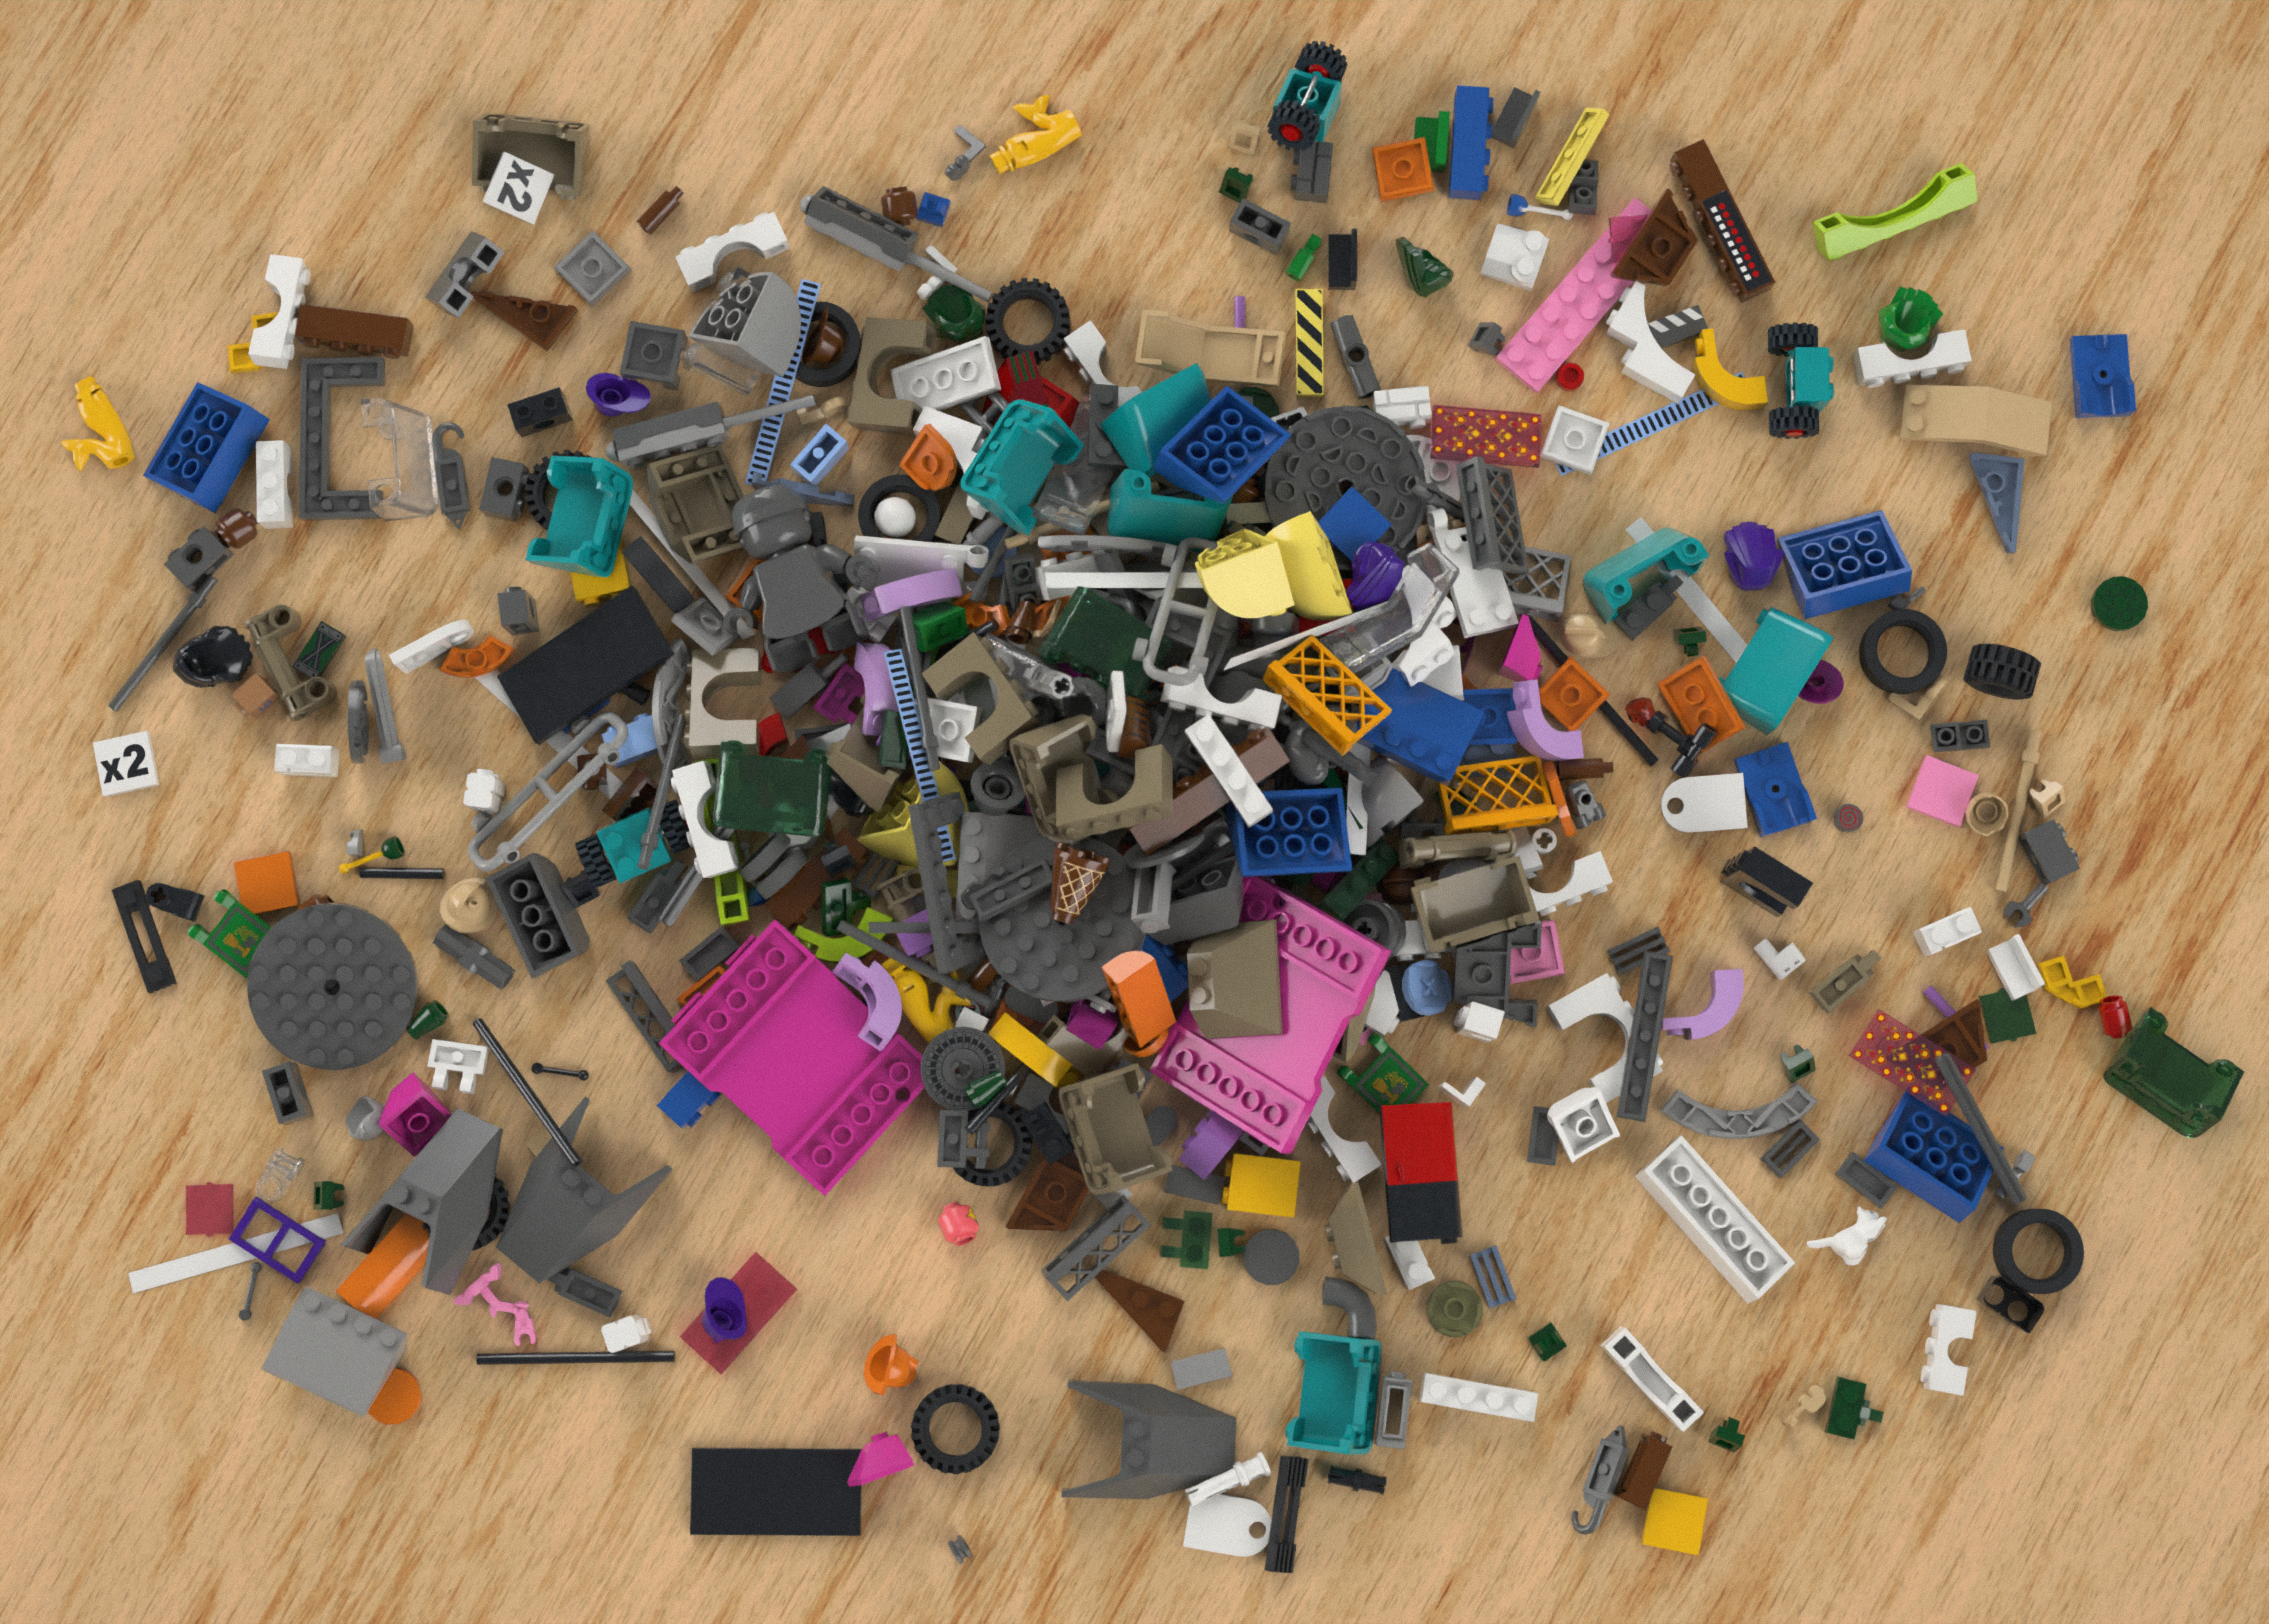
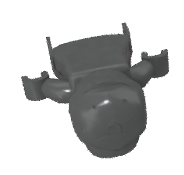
[723,484,880,673]
[1158,607,1327,788]

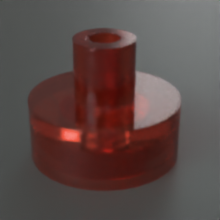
[1625,697,1655,727]

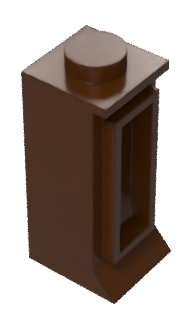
[1613,1431,1673,1510]

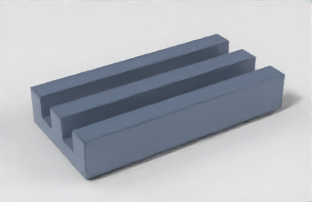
[1469,1245,1516,1308]

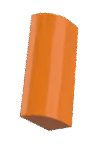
[1101,951,1176,1048]
[336,1213,430,1319]

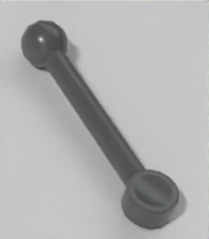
[239,1262,262,1320]

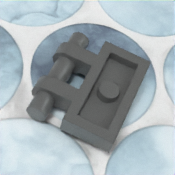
[937,1110,990,1169]

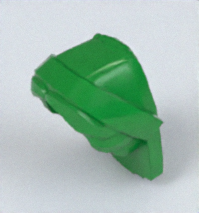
[1879,286,1943,352]

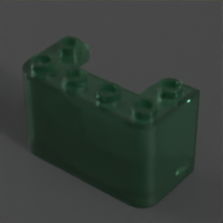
[1037,586,1173,700]

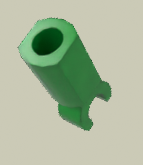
[1285,234,1322,282]

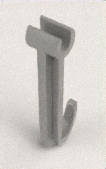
[365,649,406,764]

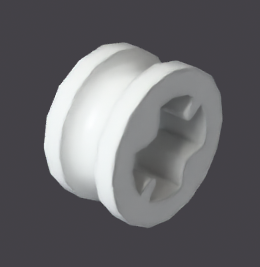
[1531,828,1557,854]

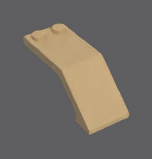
[1135,309,1287,387]
[1900,385,2052,456]

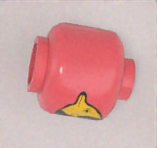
[938,1202,979,1246]

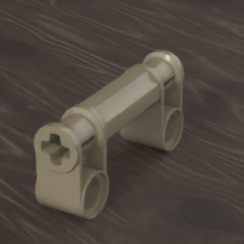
[243,604,337,722]
[1397,830,1517,869]
[876,867,950,985]

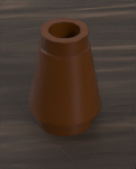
[1006,601,1036,644]

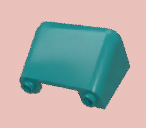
[1100,363,1211,478]
[960,400,1084,536]
[525,456,633,578]
[1107,469,1233,552]
[1583,527,1709,624]
[1719,607,1834,735]
[1285,1331,1382,1455]

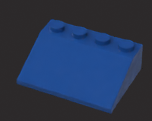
[143,382,270,513]
[1154,386,1291,504]
[1777,510,1912,619]
[1355,668,1485,787]
[1225,788,1352,877]
[1864,1086,2004,1223]

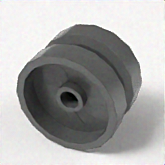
[738,829,809,900]
[1338,899,1406,960]

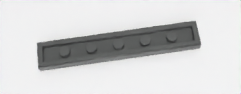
[1616,951,1673,1122]

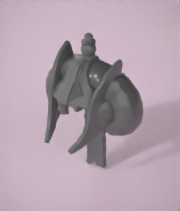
[1277,705,1380,787]

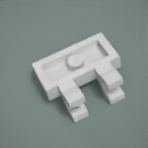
[427,1039,489,1095]

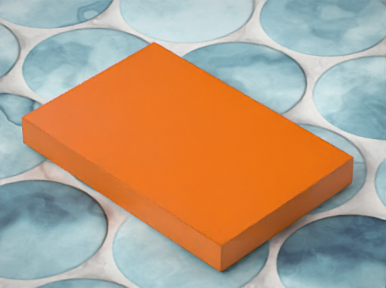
[1657,656,1746,755]

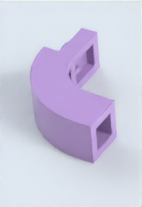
[860,569,963,622]
[854,642,899,736]
[1507,679,1584,761]
[832,953,902,1052]
[1661,969,1744,1040]

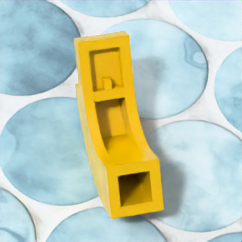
[1691,328,1768,411]
[988,1012,1084,1090]

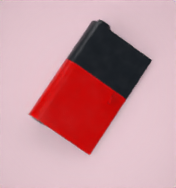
[1379,1102,1463,1244]

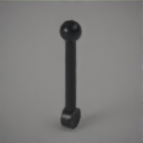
[531,1063,589,1081]

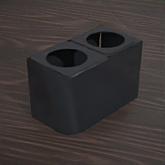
[1976,1275,2044,1334]

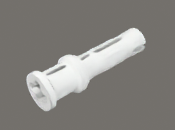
[1185,1452,1271,1507]

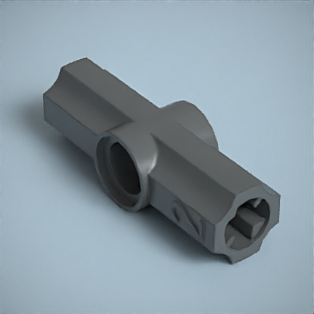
[1331,315,1381,399]
[433,924,516,990]

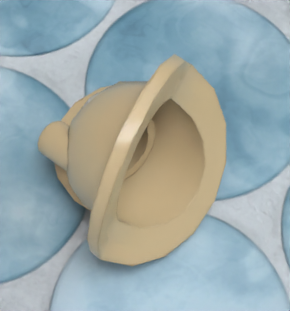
[440,877,498,933]

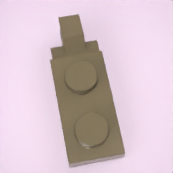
[1809,950,1881,1014]

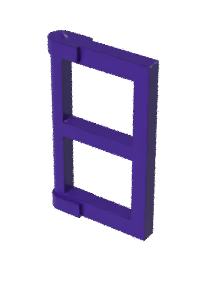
[228,1196,327,1284]

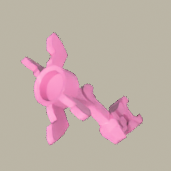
[453,1263,537,1346]

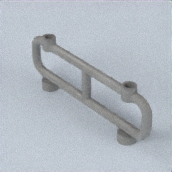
[1132,537,1218,686]
[468,712,628,871]

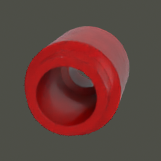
[2098,995,2133,1039]

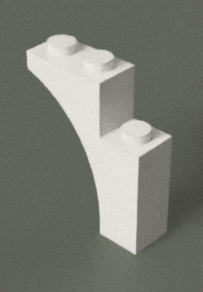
[1606,281,1696,404]
[913,406,989,520]
[1396,562,1457,687]

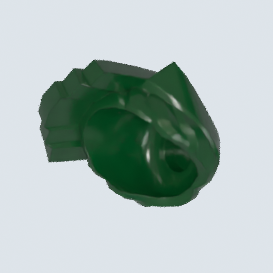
[1395,237,1454,298]
[922,285,986,345]

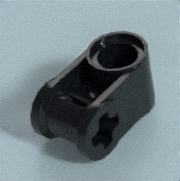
[146,883,205,922]

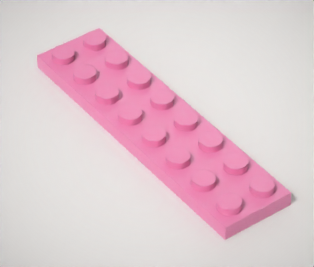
[1495,197,1651,394]

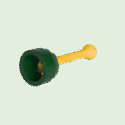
[339,836,405,874]

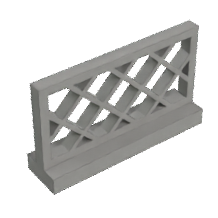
[1451,542,1571,622]

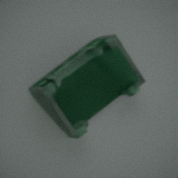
[713,740,832,837]
[2103,1007,2245,1138]

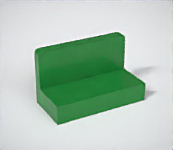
[1414,111,1450,173]
[912,601,968,652]

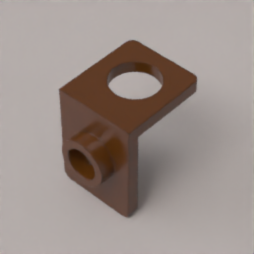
[577,753,607,790]

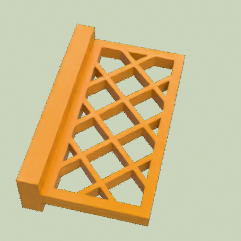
[1263,635,1392,756]
[1436,756,1558,835]

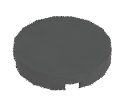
[1244,1229,1299,1285]

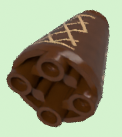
[1050,841,1110,924]

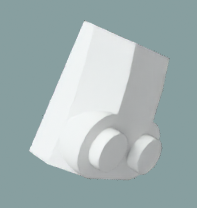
[1480,223,1549,291]
[1547,1087,1620,1163]

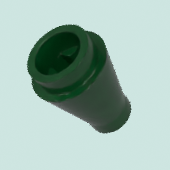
[406,1000,449,1040]
[963,1070,1007,1108]

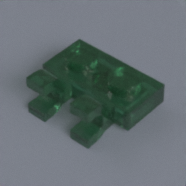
[1160,1210,1213,1269]

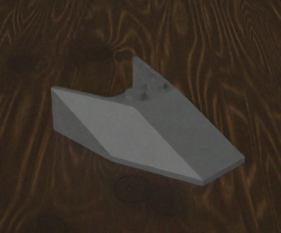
[496,1096,672,1284]
[341,1108,503,1295]
[1061,1379,1236,1499]

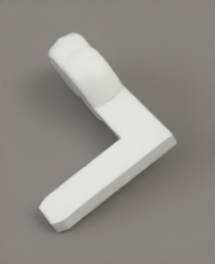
[917,245,958,300]

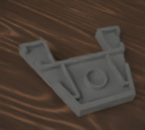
[1453,921,1542,1027]

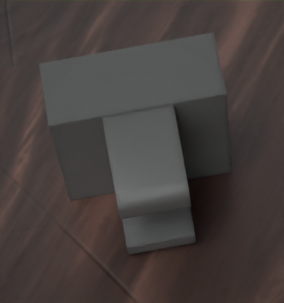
[1468,322,1505,355]

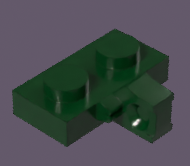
[821,878,871,937]
[1825,1377,1884,1440]

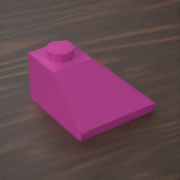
[1498,614,1543,682]
[378,1072,452,1157]
[847,1431,915,1487]

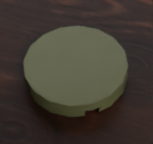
[1427,1281,1483,1337]

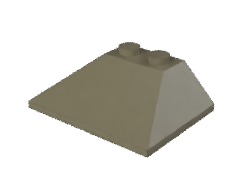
[647,445,744,564]
[1187,920,1283,1039]
[1324,1182,1387,1296]

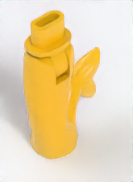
[989,95,1082,174]
[61,376,135,471]
[881,958,972,1043]

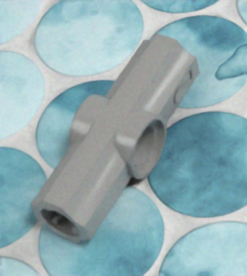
[1022,664,1074,699]

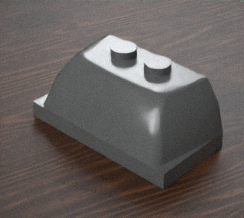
[486,853,590,978]
[1147,856,1244,945]

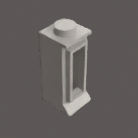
[1131,862,1177,933]
[1375,1371,1413,1449]

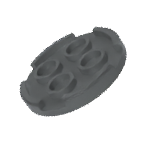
[348,680,369,764]

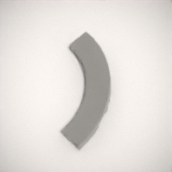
[1038,535,1191,561]
[652,638,692,778]
[1659,1083,1818,1139]

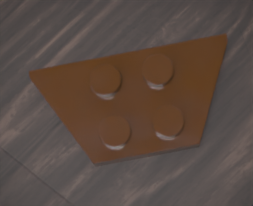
[1610,189,1698,286]
[1885,999,1987,1090]
[1005,1152,1089,1231]

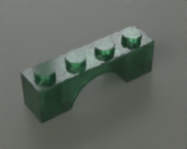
[1315,838,1399,921]

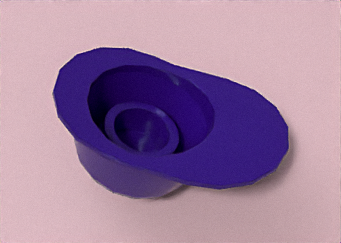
[586,373,651,417]
[702,1277,747,1343]

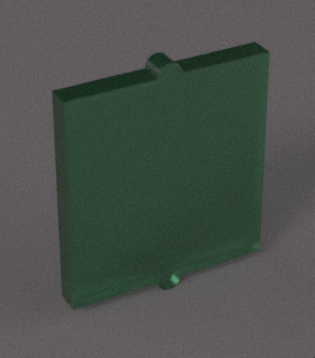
[1978,988,2036,1044]

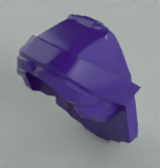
[1723,522,1784,591]
[1345,541,1404,611]

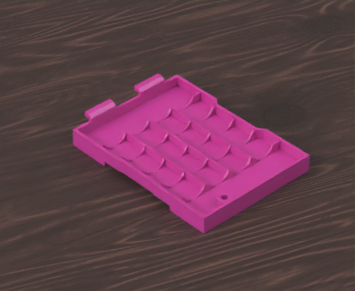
[1150,876,1391,1153]
[658,920,925,1196]

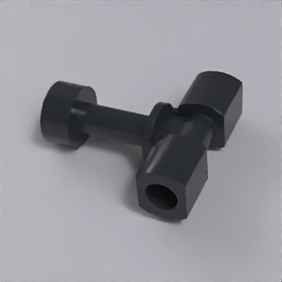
[1646,710,1718,778]

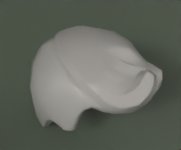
[346,1096,384,1141]

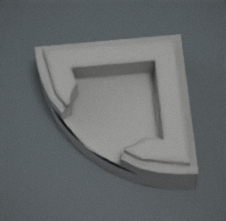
[347,830,364,858]

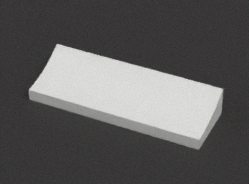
[1634,1135,1795,1304]

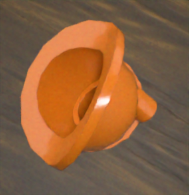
[864,1333,919,1395]

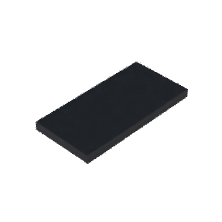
[497,585,675,745]
[690,1448,862,1536]

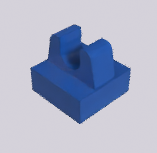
[916,192,951,228]

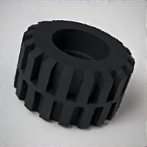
[1963,644,2041,700]

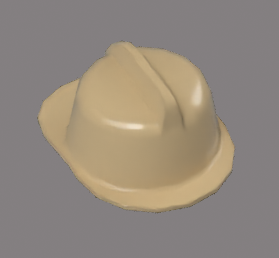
[1554,614,1620,658]

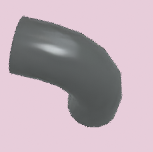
[1322,1276,1377,1339]

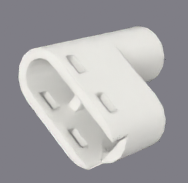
[1753,938,1806,980]

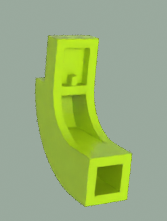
[794,907,895,964]

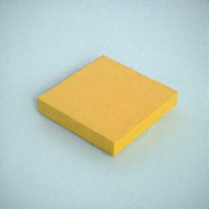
[1641,1488,1708,1556]

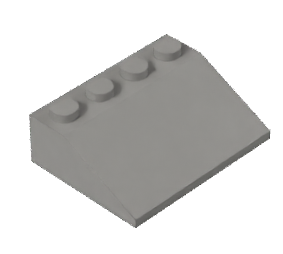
[955,812,1043,922]
[262,1287,407,1417]

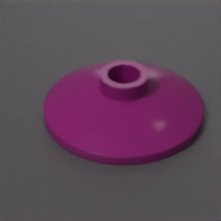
[1798,660,1844,704]

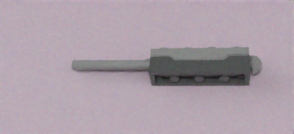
[800,186,993,302]
[606,395,816,468]

